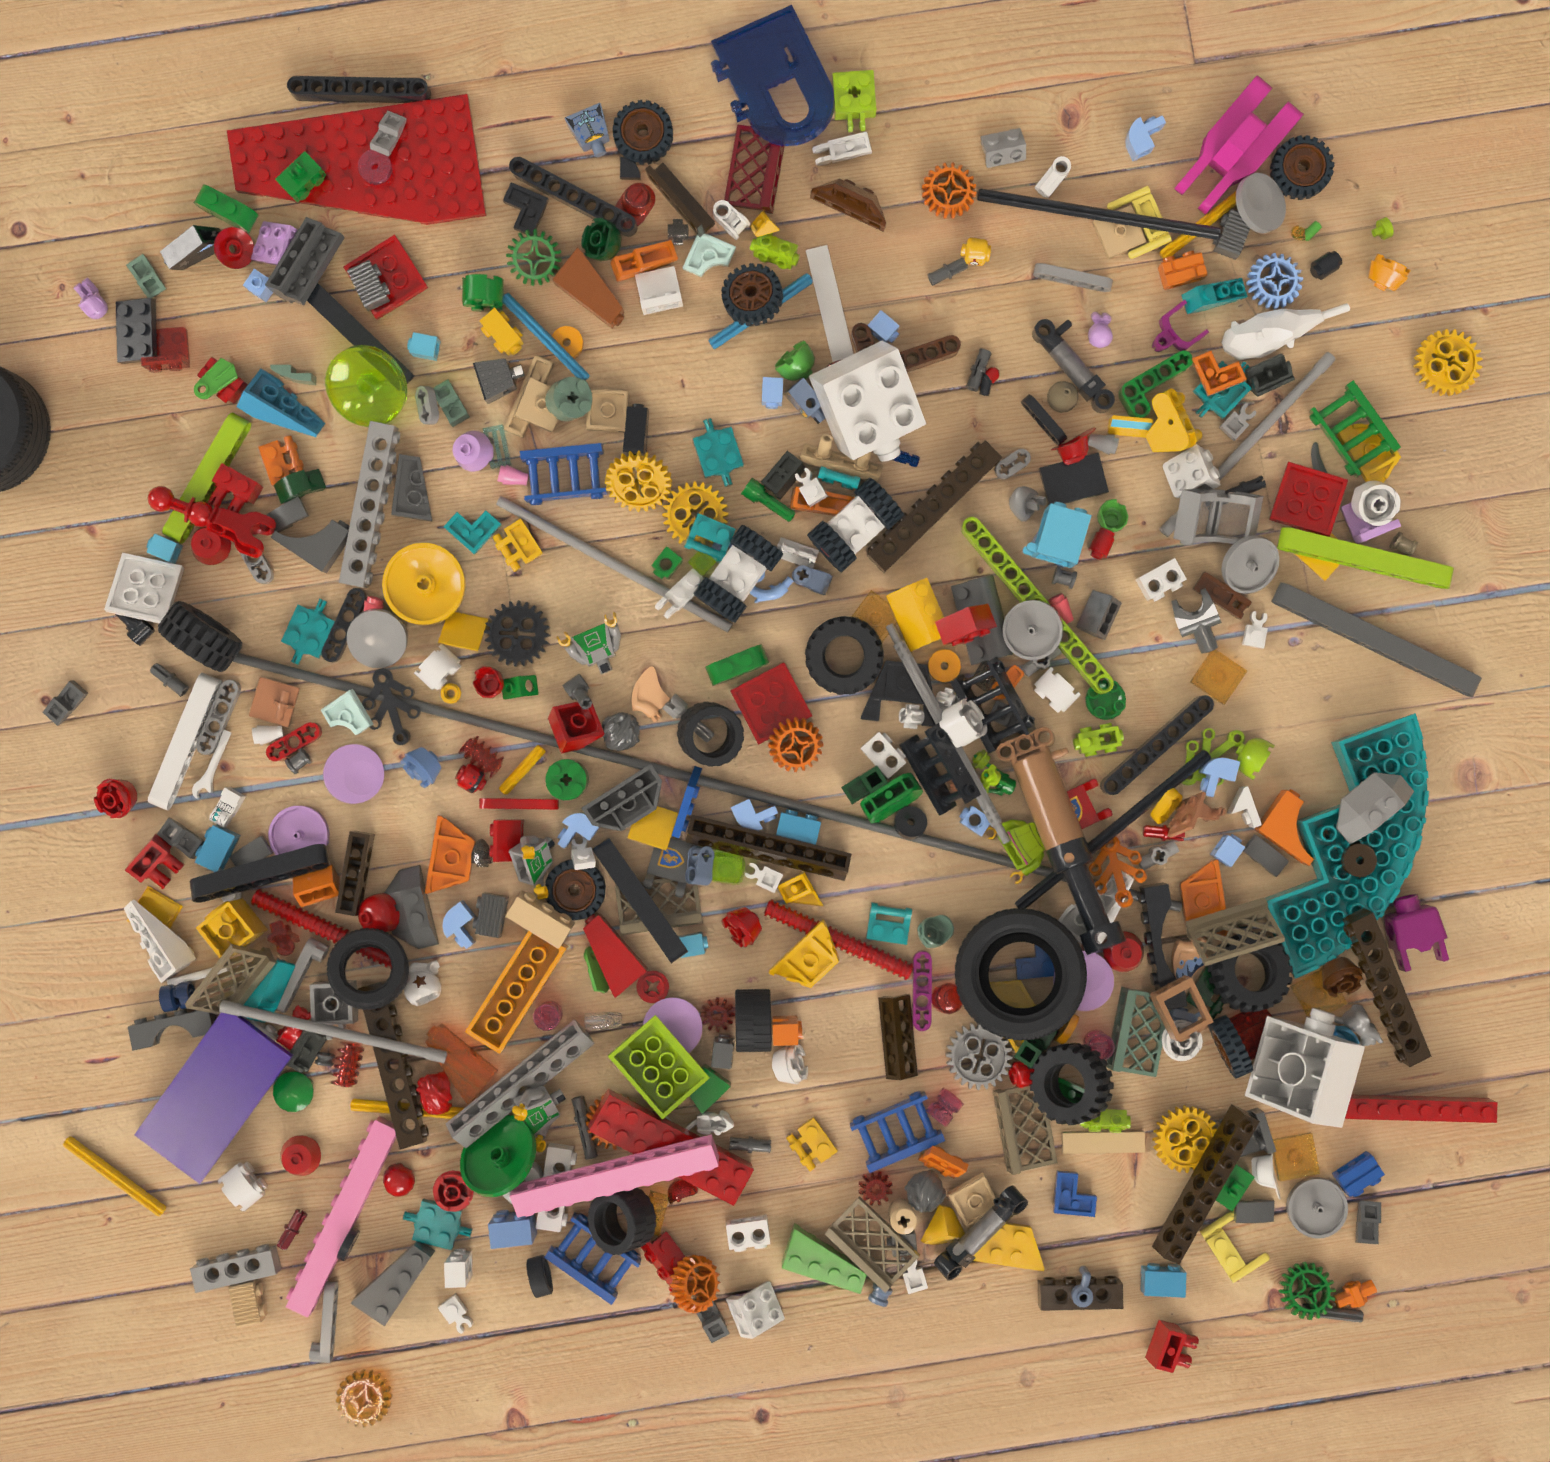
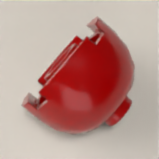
[358,893,400,933]

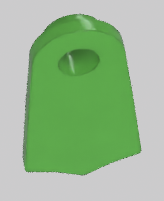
[194,358,239,399]
[584,946,609,993]

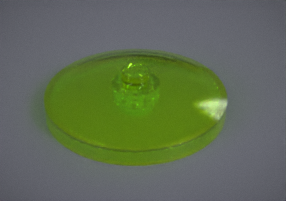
[325,345,407,427]

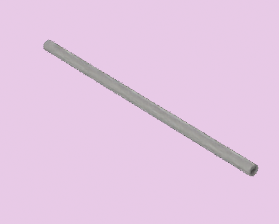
[496,496,732,633]

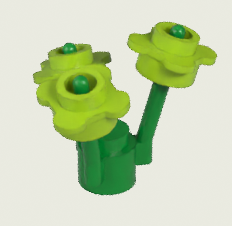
[972,749,1016,800]

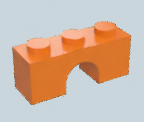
[773,1015,802,1046]

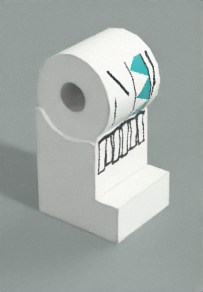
[209,787,246,828]

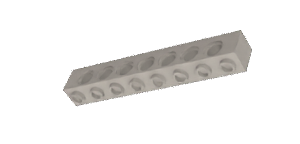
[339,421,400,588]
[446,1019,595,1148]

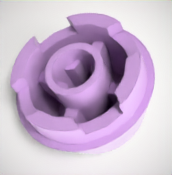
[453,431,494,472]

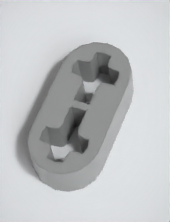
[415,386,439,425]
[995,449,1031,480]

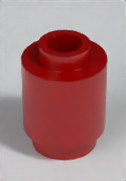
[1088,528,1115,560]

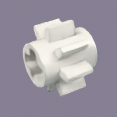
[936,687,960,711]
[899,704,924,729]

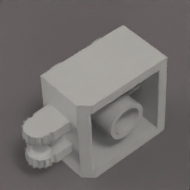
[310,980,358,1040]

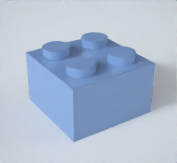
[488,1210,537,1249]

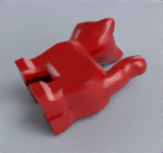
[276,1005,311,1050]

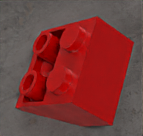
[489,819,524,862]

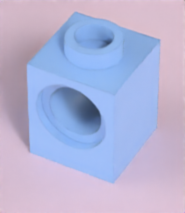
[243,269,273,303]
[868,310,899,343]
[762,377,783,409]
[959,805,990,837]
[1210,834,1245,867]

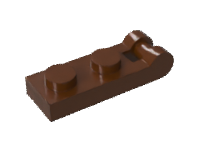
[1193,572,1252,620]

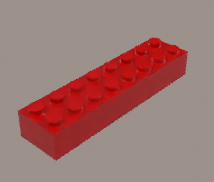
[588,1088,754,1206]

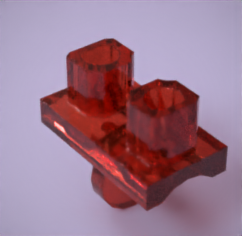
[266,920,300,956]

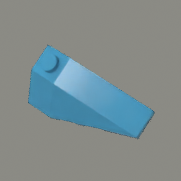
[236,369,325,437]

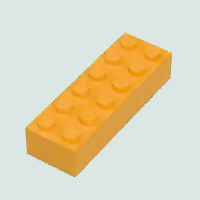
[465,931,569,1054]

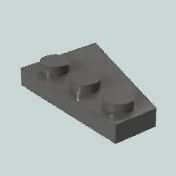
[391,454,432,522]

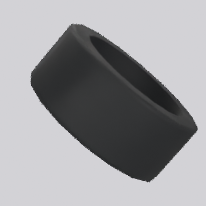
[526,1255,553,1298]

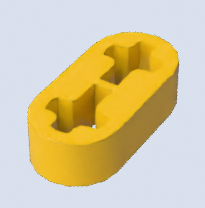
[1150,788,1183,824]

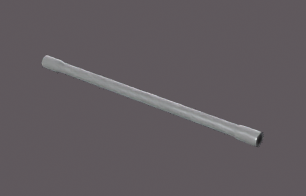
[219,1000,448,1064]

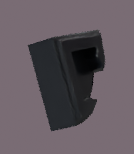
[620,157,641,180]

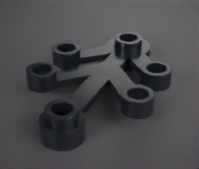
[362,668,421,745]

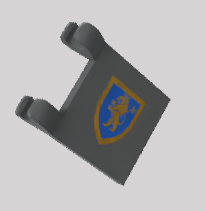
[644,838,697,898]

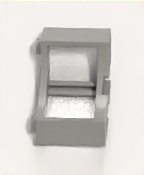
[1173,489,1264,545]

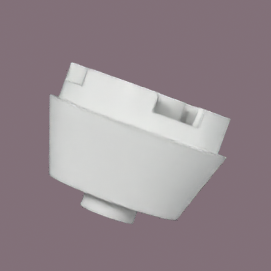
[1162,1020,1203,1061]
[772,1045,808,1084]

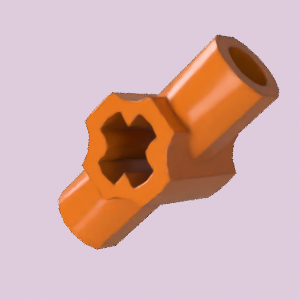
[1333,1280,1377,1309]

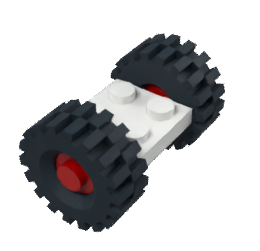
[807,478,904,573]
[693,525,783,623]

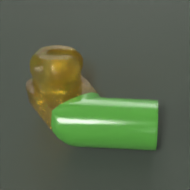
[1291,221,1322,241]

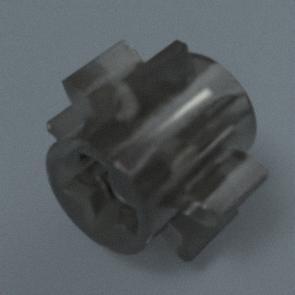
[668,219,689,245]

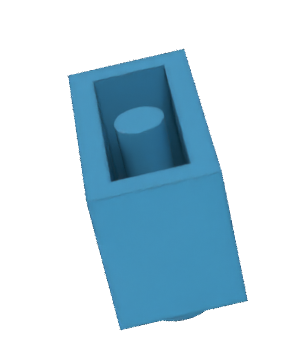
[776,809,821,845]
[195,825,241,872]
[1140,1263,1187,1298]

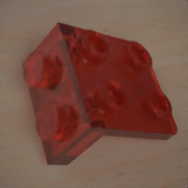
[141,327,190,373]
[1229,1009,1273,1060]

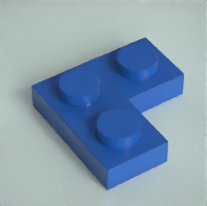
[1015,945,1055,980]
[1053,1170,1097,1217]

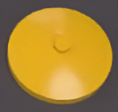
[382,543,466,625]

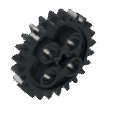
[484,600,551,667]

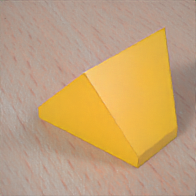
[777,871,823,906]
[921,1205,965,1245]

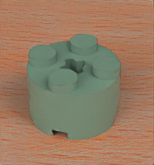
[545,377,592,421]

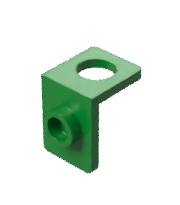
[502,675,539,700]

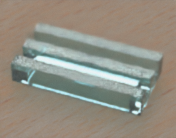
[483,424,512,469]

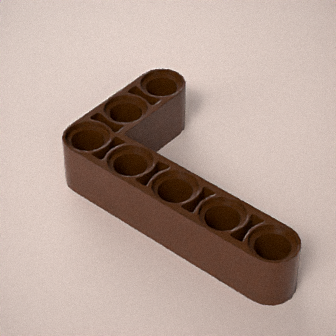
[851,323,961,373]

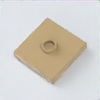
[1092,205,1147,259]
[514,378,558,432]
[586,389,629,432]
[947,1172,996,1228]

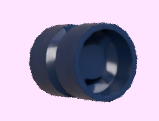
[159,981,197,1012]

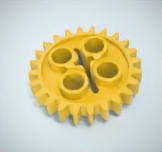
[1413,329,1483,396]
[605,450,672,512]
[662,481,729,545]
[1152,1105,1217,1173]

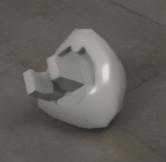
[1009,486,1047,522]

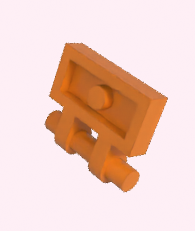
[258,436,304,486]
[918,1146,969,1179]

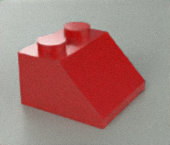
[548,701,604,754]

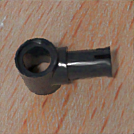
[115,614,155,646]

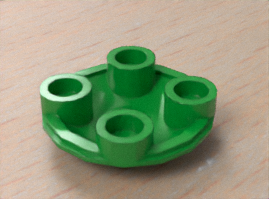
[1085,680,1126,720]
[273,1071,314,1112]

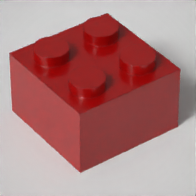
[935,604,997,646]

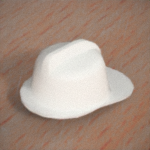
[1251,1153,1281,1199]

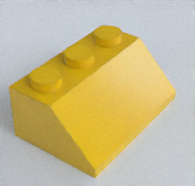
[886,578,944,652]

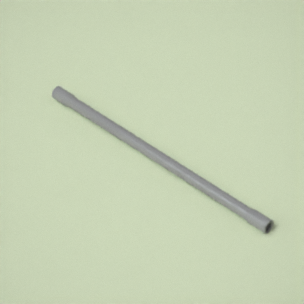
[1159,352,1336,537]

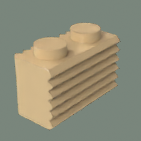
[228,1279,267,1328]

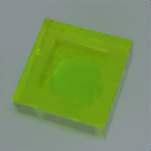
[688,551,716,577]

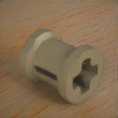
[1390,532,1418,556]

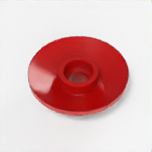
[214,227,254,269]

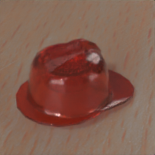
[615,183,655,229]

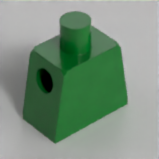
[690,1064,731,1114]

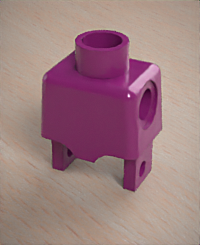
[1383,894,1449,972]

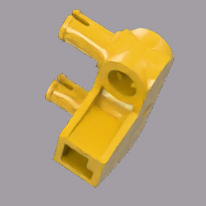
[1145,388,1202,452]

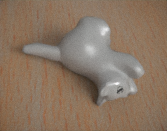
[1334,1004,1383,1046]

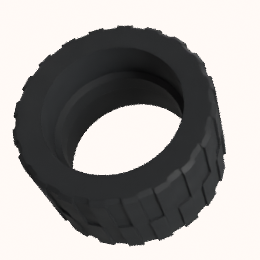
[677,701,744,767]
[735,989,772,1052]
[588,1187,657,1255]

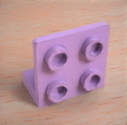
[251,221,298,266]
[1341,500,1401,544]

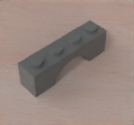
[128,1009,217,1051]

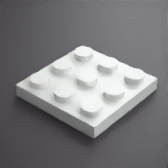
[104,553,184,623]

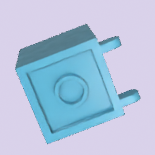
[1022,502,1092,568]

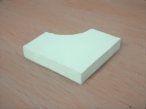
[683,233,736,277]
[321,689,373,735]

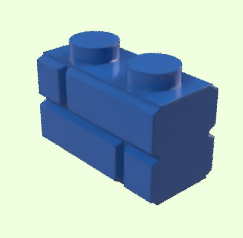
[1332,1151,1385,1197]

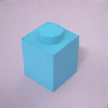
[407,332,441,361]
[146,534,183,564]
[678,932,709,958]

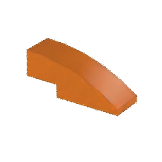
[610,240,678,282]
[790,487,855,516]

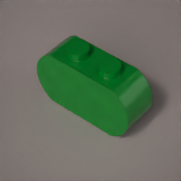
[193,184,259,233]
[705,644,769,686]
[860,773,923,824]

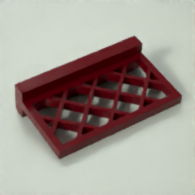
[724,125,787,214]

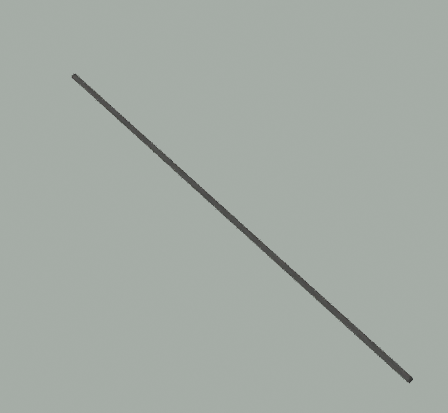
[233,653,1182,912]

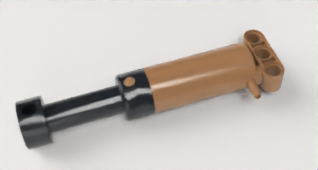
[996,727,1126,955]

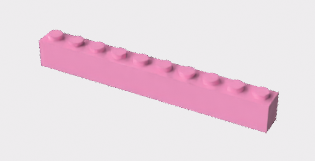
[286,1116,396,1318]
[510,1134,719,1217]

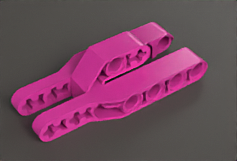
[1174,75,1304,215]

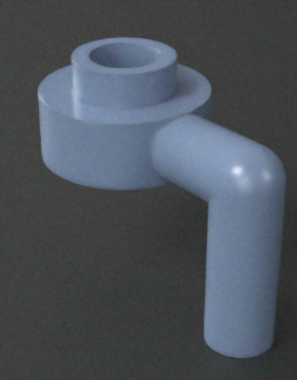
[1071,1266,1093,1307]

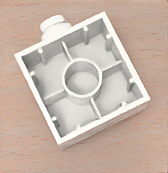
[809,341,926,462]
[1245,1008,1365,1128]

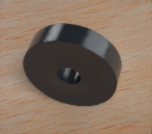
[894,806,927,840]
[336,1227,360,1261]

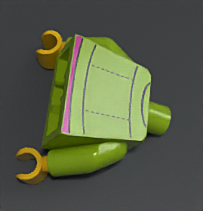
[985,819,1045,884]

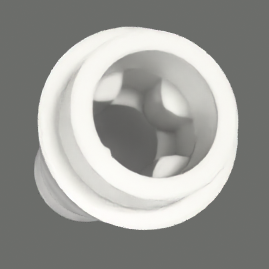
[252,725,284,745]

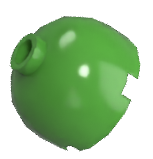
[775,340,815,381]

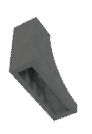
[271,520,350,574]

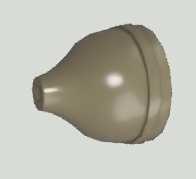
[1047,381,1078,413]

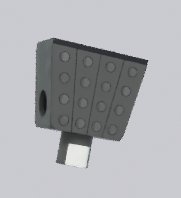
[473,358,525,404]

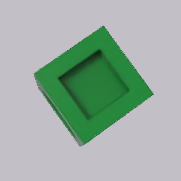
[651,546,683,580]

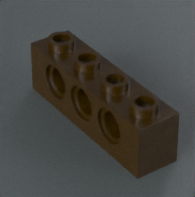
[335,830,375,916]
[1038,1276,1124,1311]

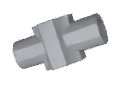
[1021,647,1062,677]
[1138,840,1179,870]

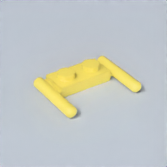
[1107,186,1172,259]
[1200,1210,1270,1283]

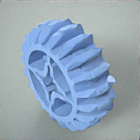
[1246,253,1303,309]

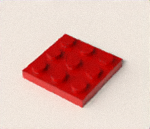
[343,234,428,320]
[1269,461,1348,537]
[730,662,812,745]

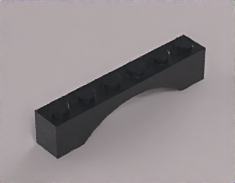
[1137,882,1187,1010]

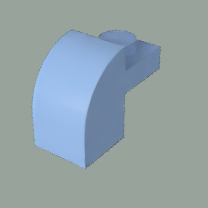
[1125,115,1166,161]
[1199,758,1240,797]
[731,799,778,831]
[557,813,600,848]
[443,900,476,949]

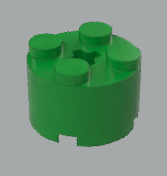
[462,274,504,312]
[545,759,589,800]

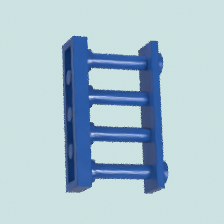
[520,443,608,505]
[850,1091,945,1173]
[544,1212,641,1305]

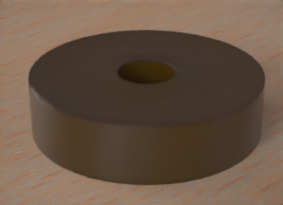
[1341,843,1377,877]

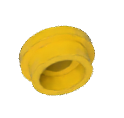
[441,683,461,704]

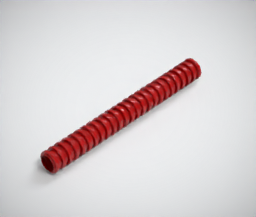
[251,889,392,969]
[764,899,914,980]

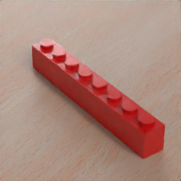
[1345,1094,1498,1123]

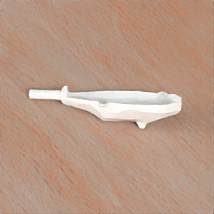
[1221,303,1350,361]

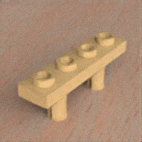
[800,434,883,483]

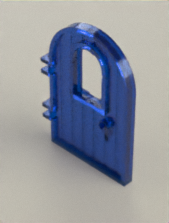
[711,5,835,146]

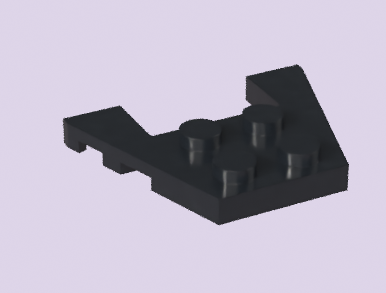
[860,660,936,727]

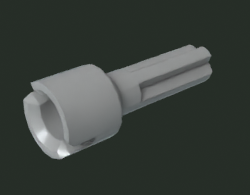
[662,694,714,742]

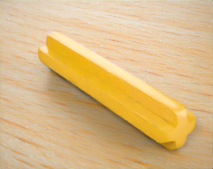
[499,745,546,795]

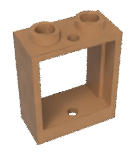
[1149,975,1213,1042]

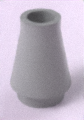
[1088,433,1119,455]

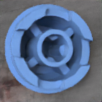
[400,747,441,788]

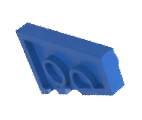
[672,766,702,838]

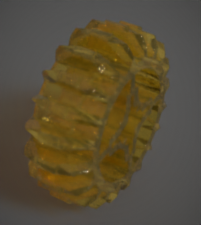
[336,1369,392,1428]

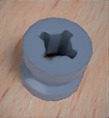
[868,1283,893,1307]

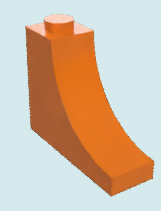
[1254,789,1314,866]

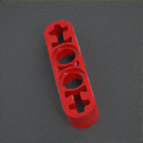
[479,798,559,810]

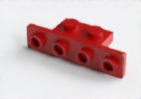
[641,1231,685,1292]

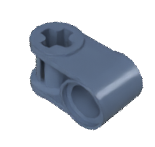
[792,565,833,595]
[685,846,714,886]

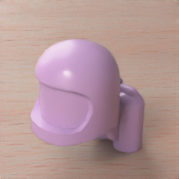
[74,278,108,319]
[1088,312,1113,348]

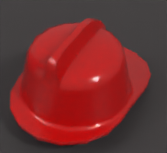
[1051,427,1096,465]

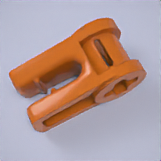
[989,665,1024,700]

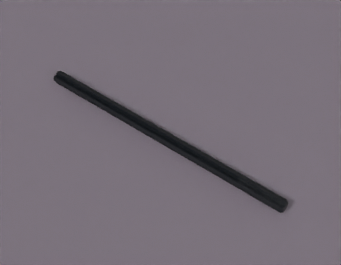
[977,189,1221,240]
[1015,750,1211,909]

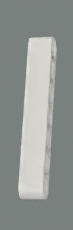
[148,673,222,811]

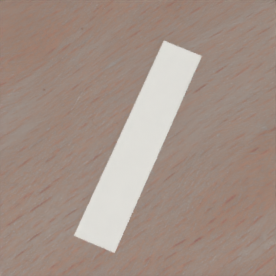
[806,245,853,364]

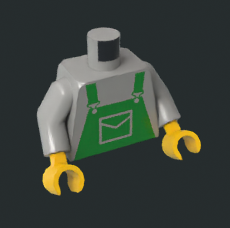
[557,612,621,674]
[509,835,555,900]
[512,1086,566,1152]

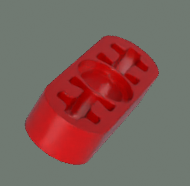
[266,722,322,761]

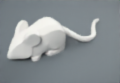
[665,1110,734,1135]

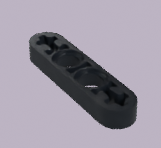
[322,588,367,663]

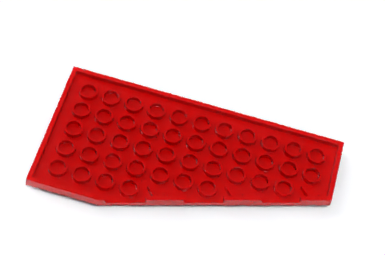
[227,94,487,225]

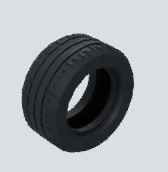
[327,928,409,1010]

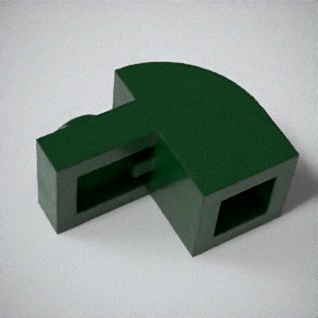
[273,469,326,504]
[841,765,888,804]
[1014,1030,1059,1069]

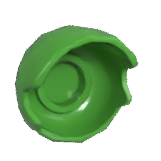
[1097,499,1128,532]

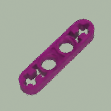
[912,950,932,1031]

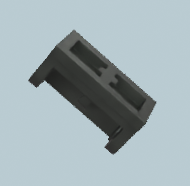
[1245,353,1295,397]
[761,451,805,500]
[286,1030,327,1073]

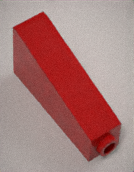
[583,913,648,998]

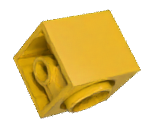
[196,898,268,958]

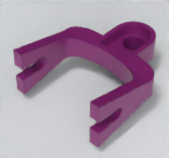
[1152,300,1209,352]

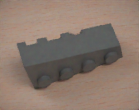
[351,1241,435,1326]

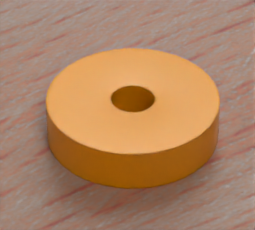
[552,326,584,359]
[927,650,961,682]
[1054,1014,1079,1044]

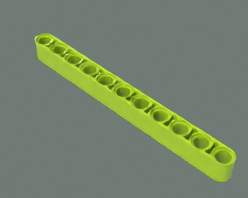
[961,517,1114,694]

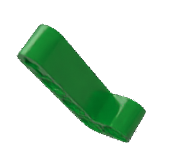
[1118,351,1193,418]

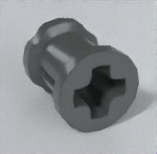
[1052,566,1077,589]
[284,748,312,774]

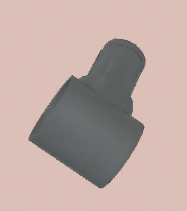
[562,674,592,709]

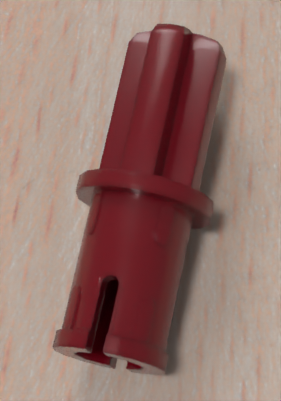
[277,1209,308,1250]

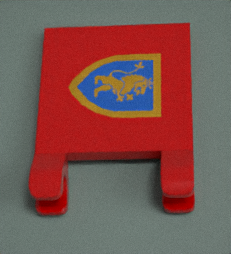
[1067,778,1113,829]

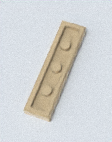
[504,355,554,438]
[1062,1131,1145,1154]

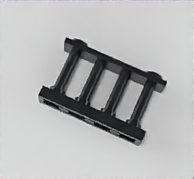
[950,656,1036,754]
[899,723,981,816]

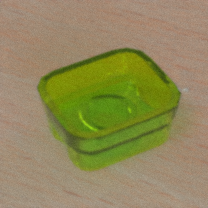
[712,852,745,885]

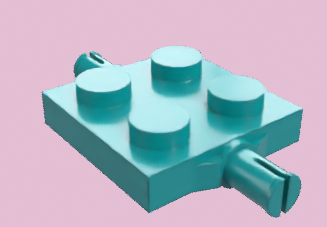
[1193,361,1252,419]
[692,418,744,487]
[281,598,335,665]
[403,1199,473,1250]

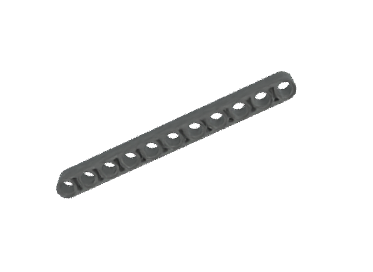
[1271,582,1482,697]

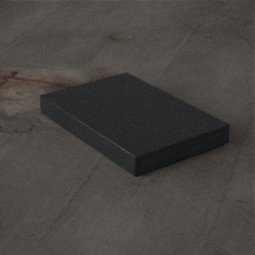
[1039,453,1109,506]

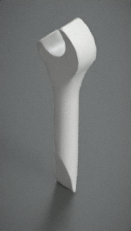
[192,730,231,798]
[167,965,240,986]

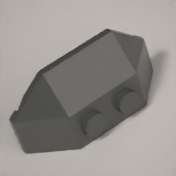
[582,764,662,831]
[385,865,439,949]

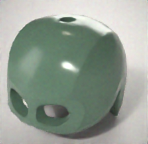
[917,915,954,948]

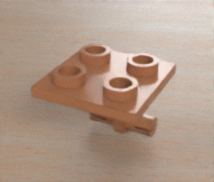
[249,677,300,727]
[1168,792,1226,838]

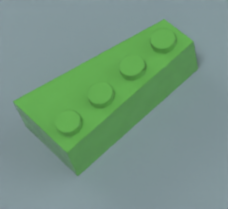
[782,1223,867,1294]

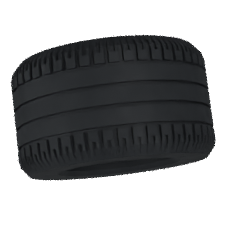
[0,366,51,492]
[955,908,1087,1040]

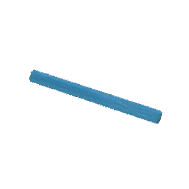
[709,273,813,349]
[503,293,590,381]

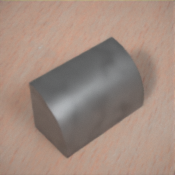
[1076,590,1122,640]

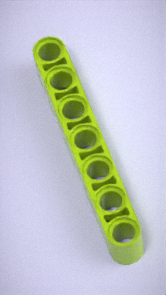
[162,412,251,544]

